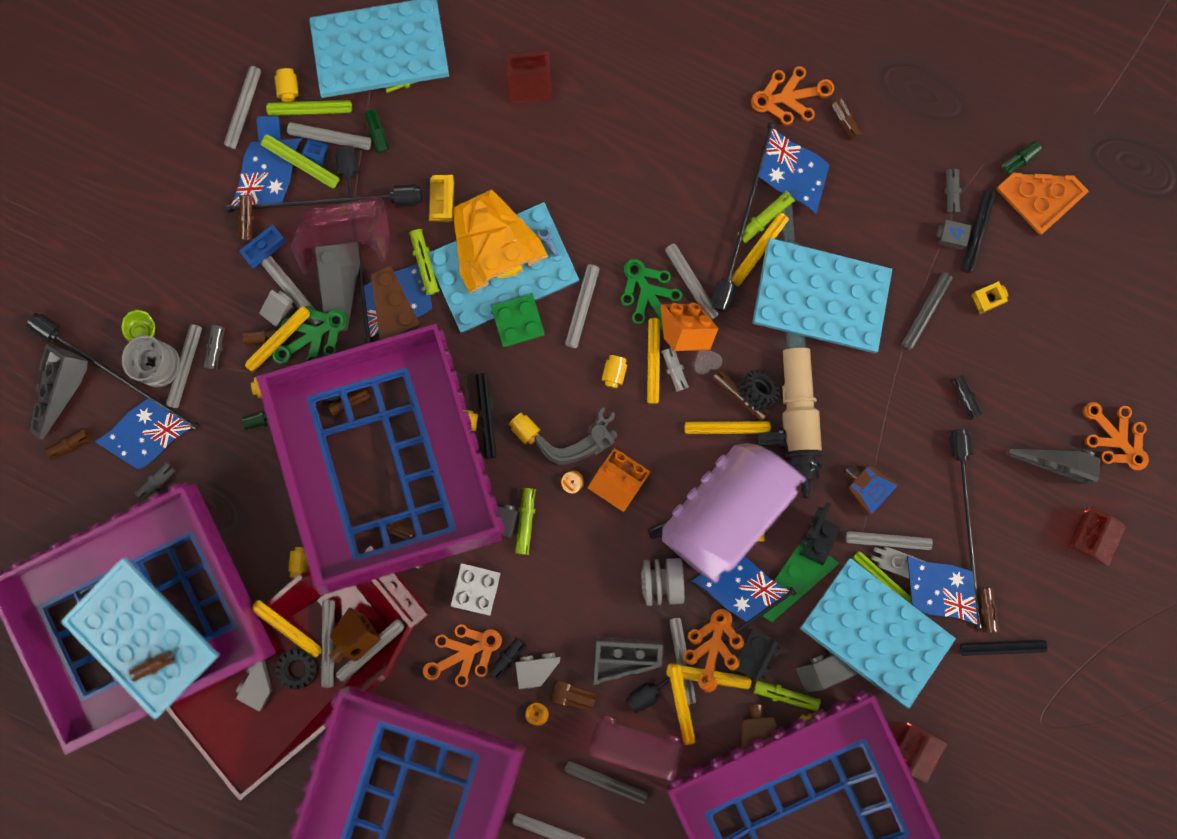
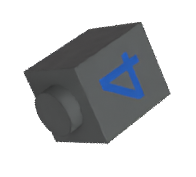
[936,220,971,250]

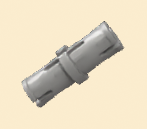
[661,348,689,392]

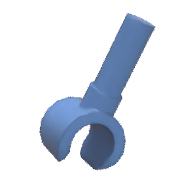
[538,227,560,257]

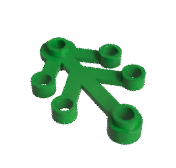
[621,259,682,331]
[272,306,347,363]

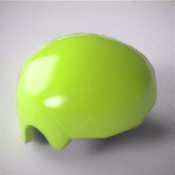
[121,310,156,342]

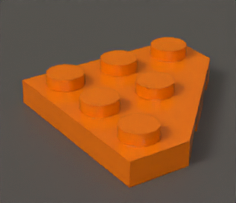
[996,173,1089,236]

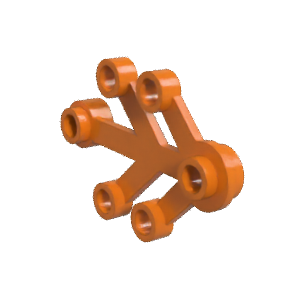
[751,66,834,126]
[1083,402,1149,470]
[683,609,744,692]
[423,624,502,687]

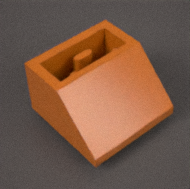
[660,303,719,351]
[588,448,650,512]

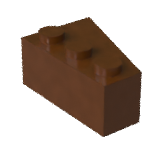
[371,265,420,340]

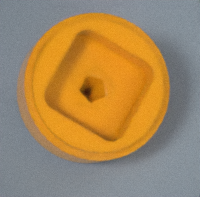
[561,471,584,493]
[525,703,549,726]

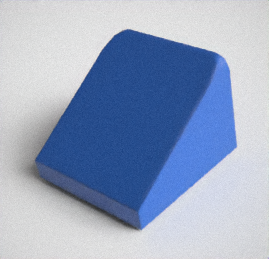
[257,116,281,141]
[301,139,328,167]

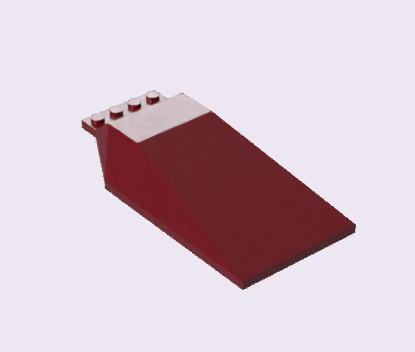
[166,545,429,801]

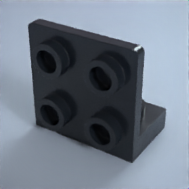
[799,502,841,566]
[735,629,780,682]

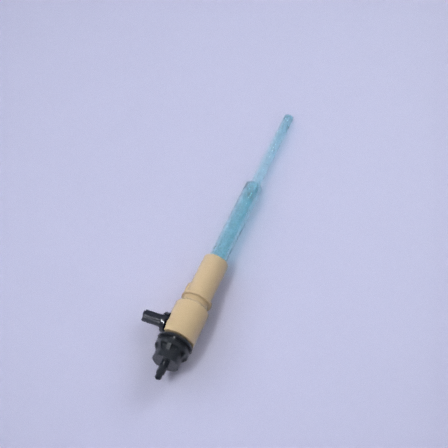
[758,138,823,499]

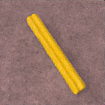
[731,212,789,287]
[245,306,310,372]
[647,318,660,404]
[684,421,771,434]
[251,601,322,658]
[666,664,752,689]
[668,664,696,746]

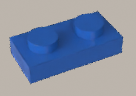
[239,224,287,269]

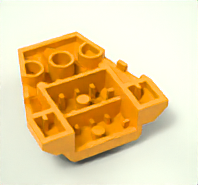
[453,189,548,294]

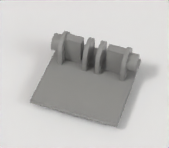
[450,563,501,615]

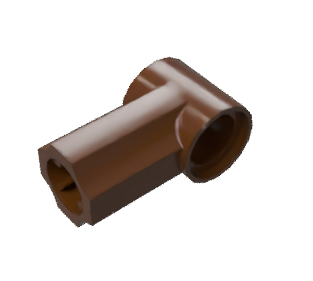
[550,679,597,712]

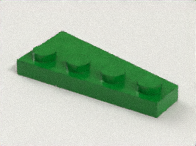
[763,545,840,622]

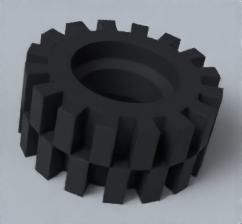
[738,369,780,412]
[275,649,318,690]

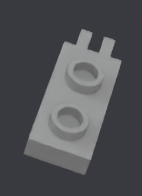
[870,546,926,579]

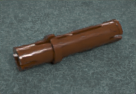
[712,369,770,421]

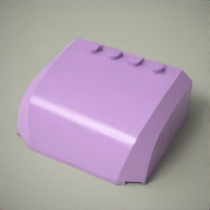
[662,443,806,582]

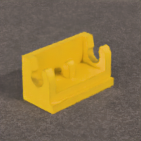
[429,175,454,222]

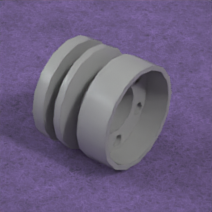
[122,335,180,388]
[641,558,684,606]

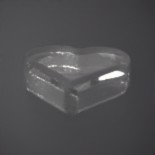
[694,350,722,375]

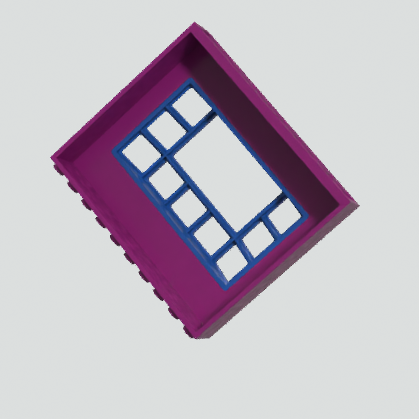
[256,324,504,595]
[0,482,276,755]
[289,686,527,839]
[666,690,940,839]

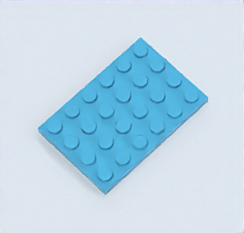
[309,0,450,98]
[428,202,579,333]
[752,238,892,353]
[61,558,219,719]
[800,558,956,710]

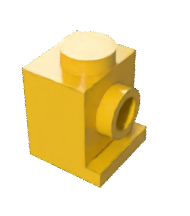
[971,282,1008,314]

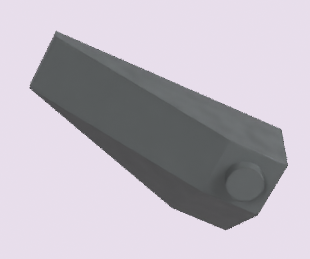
[314,241,360,333]
[30,343,88,439]
[1005,449,1100,484]

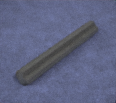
[902,272,953,350]
[565,761,648,804]

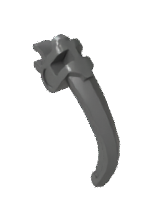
[535,406,618,465]

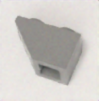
[259,290,295,329]
[516,653,560,689]
[236,659,273,711]

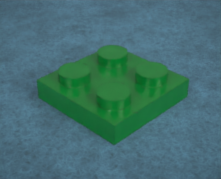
[491,293,545,347]

